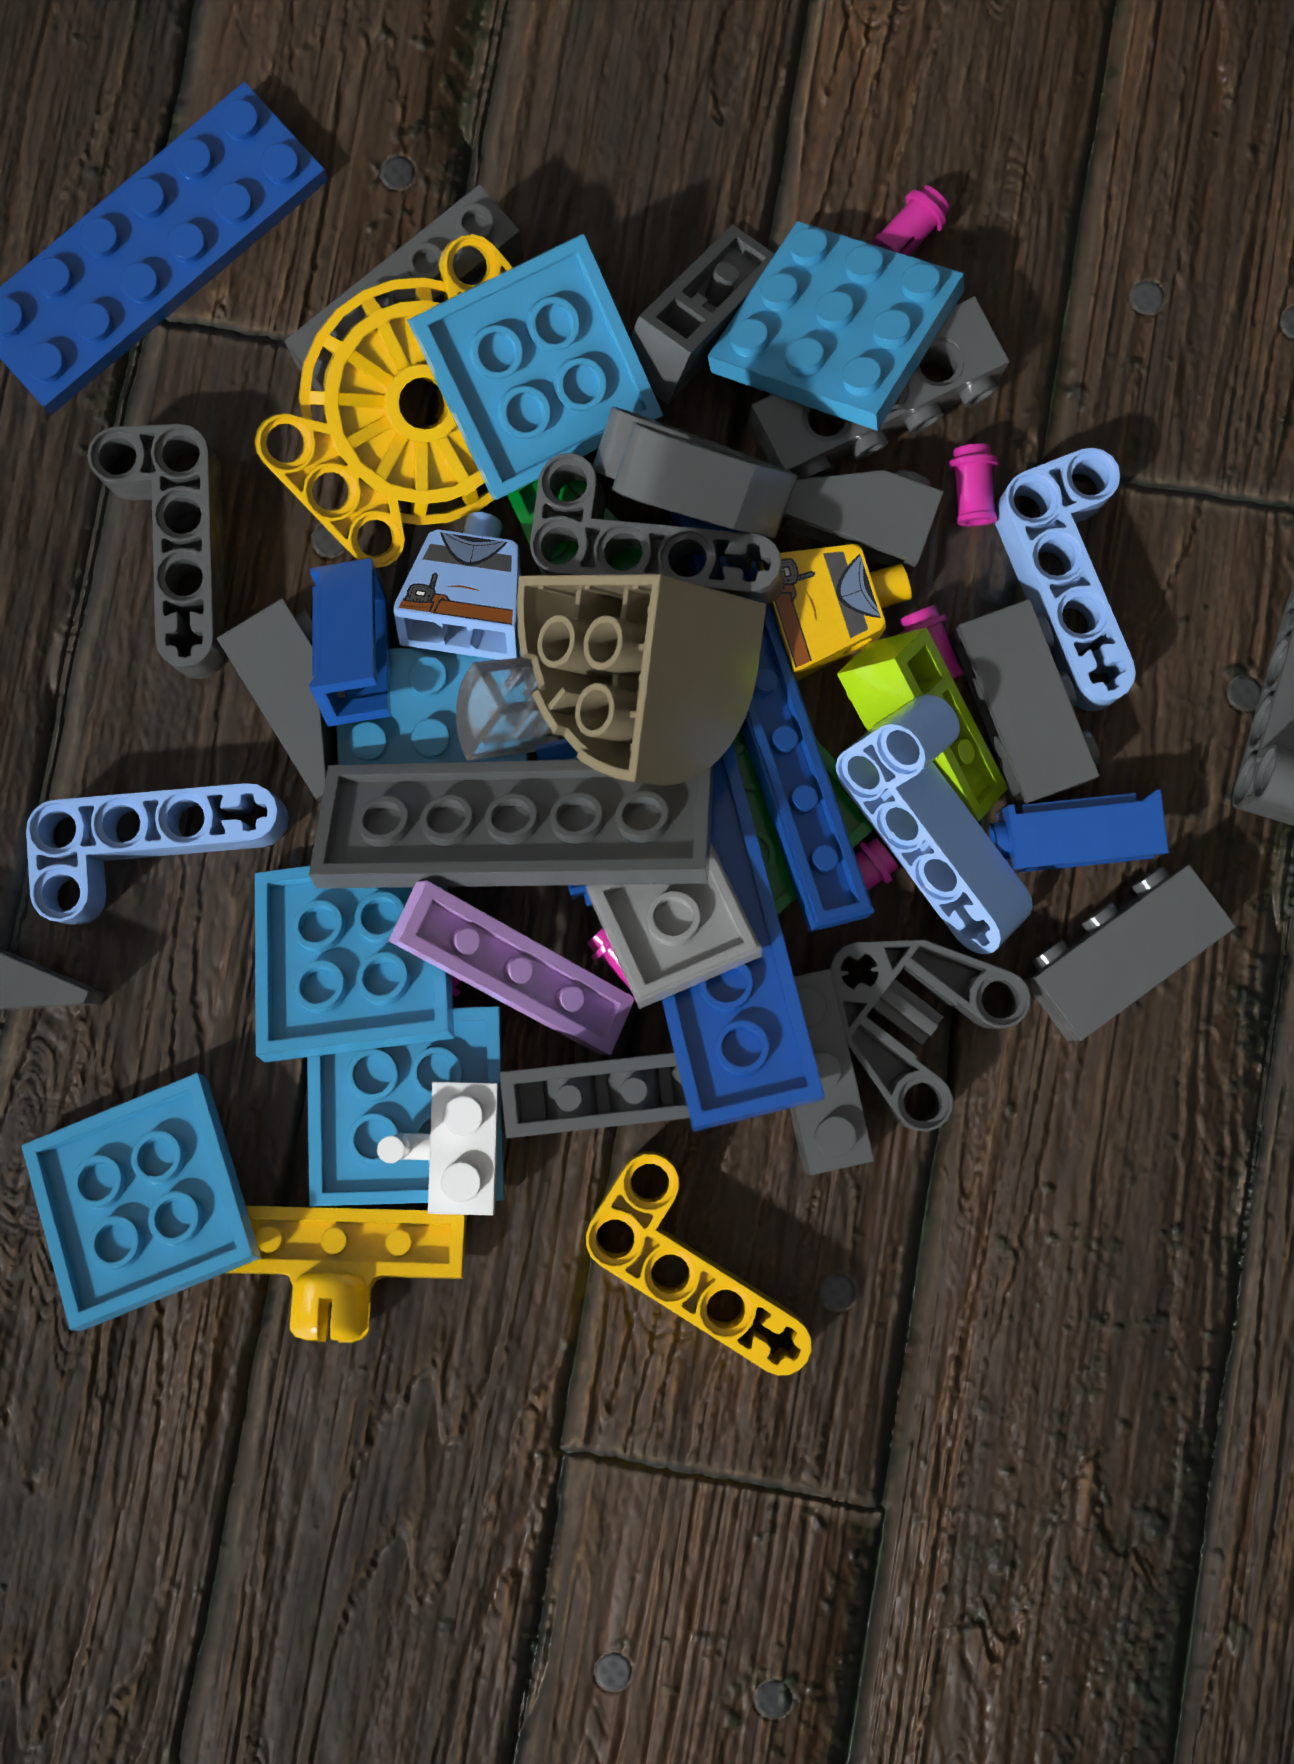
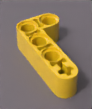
[586,1151,811,1375]

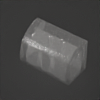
[456,657,566,761]

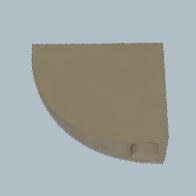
[517,575,766,786]

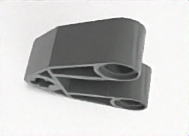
[592,406,798,538]
[825,940,1031,1132]

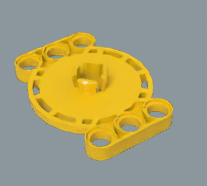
[255,234,513,568]

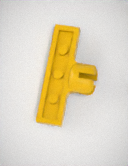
[226,1206,467,1343]

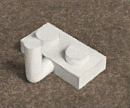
[377,1082,499,1215]

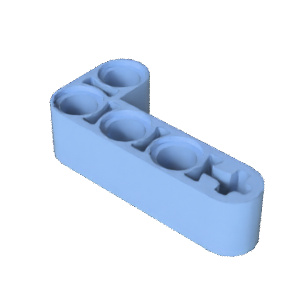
[995,447,1136,711]
[836,694,1033,954]
[26,783,289,926]

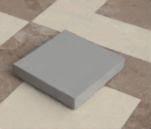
[586,842,762,1009]

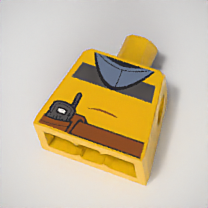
[757,544,912,681]

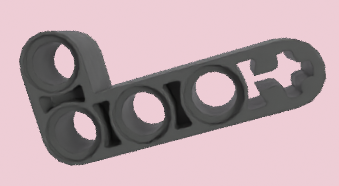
[87,424,226,679]
[530,453,785,605]
[1232,588,1294,826]

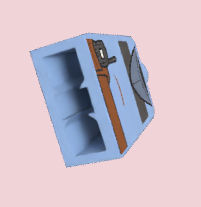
[393,512,521,662]

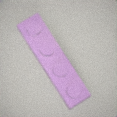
[389,881,635,1055]

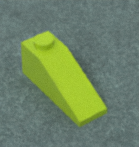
[837,627,1008,822]

